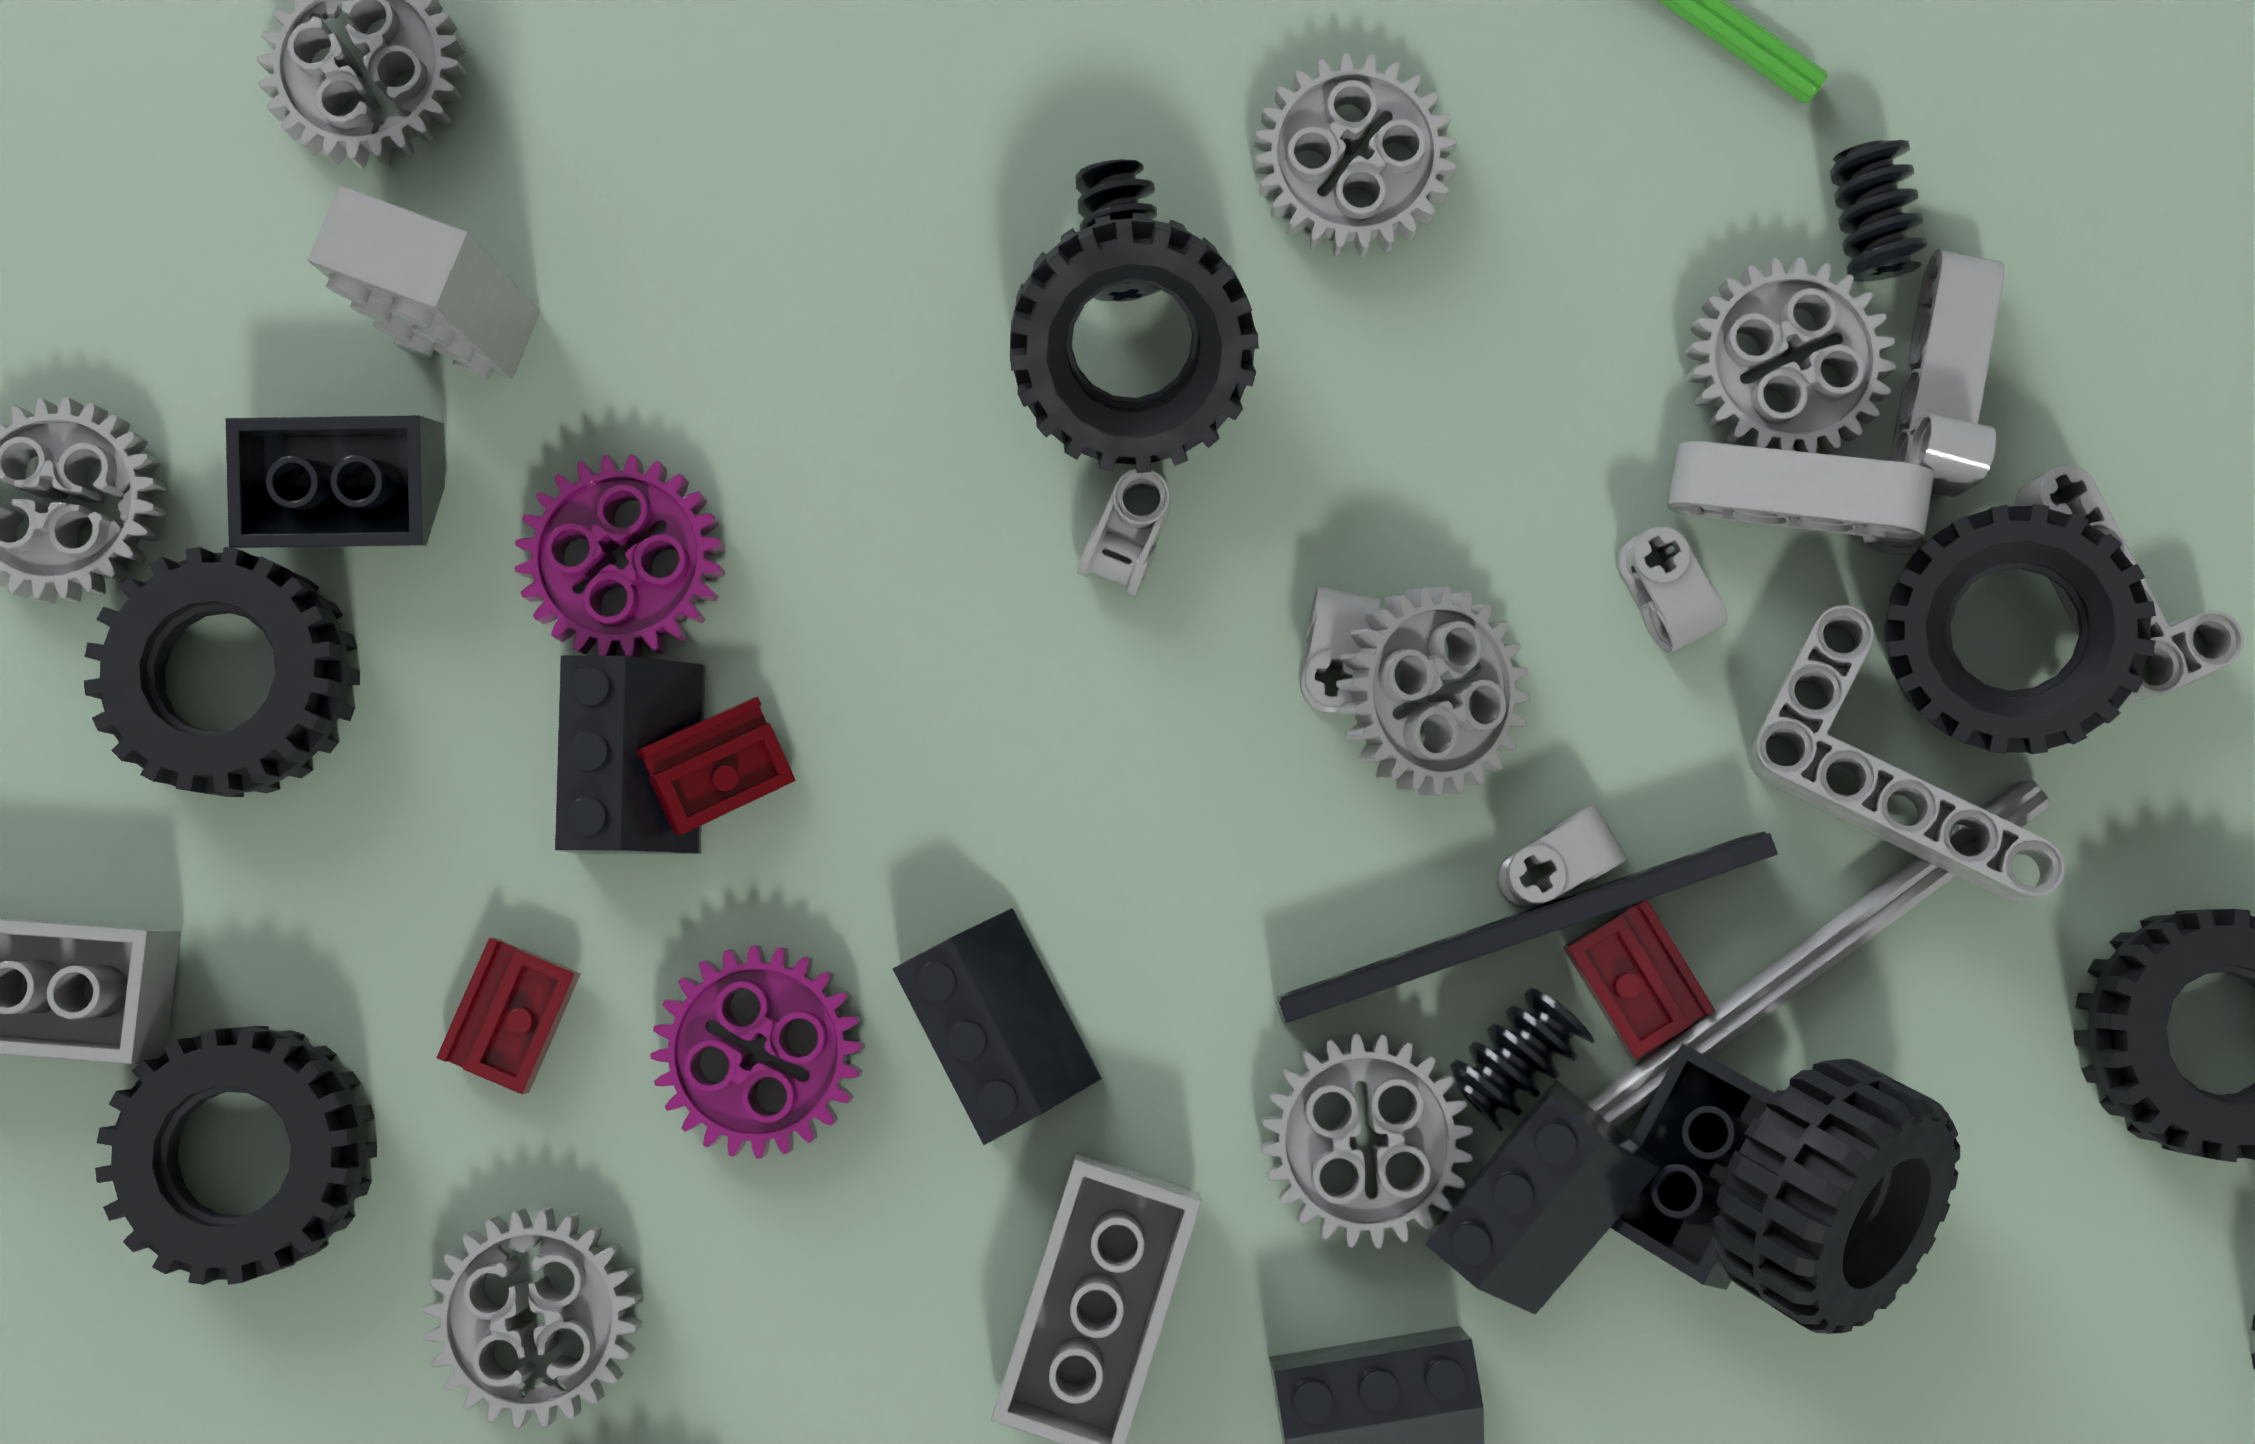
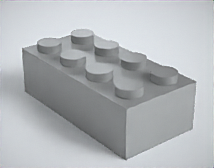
[307,185,540,380]
[0,918,181,1064]
[991,1152,1202,1444]

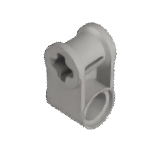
[1077,469,1170,597]
[1617,526,1728,654]
[1301,586,1381,713]
[1497,803,1628,908]

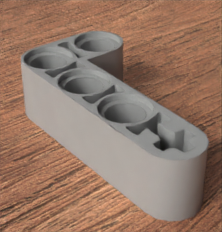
[1889,249,2005,497]
[1667,441,1934,555]
[2015,465,2244,702]

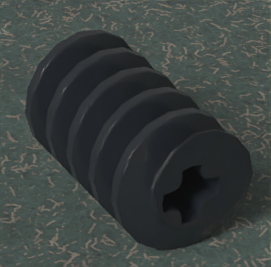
[1830,140,1927,282]
[1075,159,1161,302]
[1450,988,1595,1132]

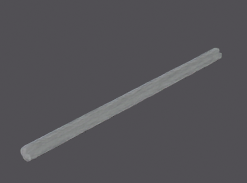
[1585,780,2050,1128]

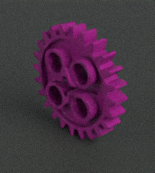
[515,454,725,657]
[650,945,865,1159]

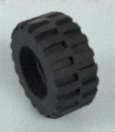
[1713,1058,1960,1334]

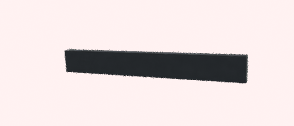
[1274,831,1778,1023]

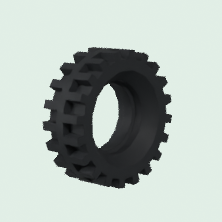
[1010,213,1259,473]
[1884,504,2156,754]
[84,547,360,797]
[2073,909,2255,1162]
[95,1026,377,1285]

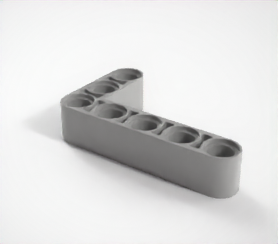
[1748,605,2066,903]

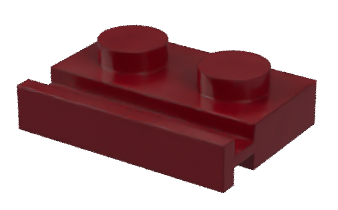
[636,696,796,835]
[1563,900,1716,1059]
[436,937,581,1094]

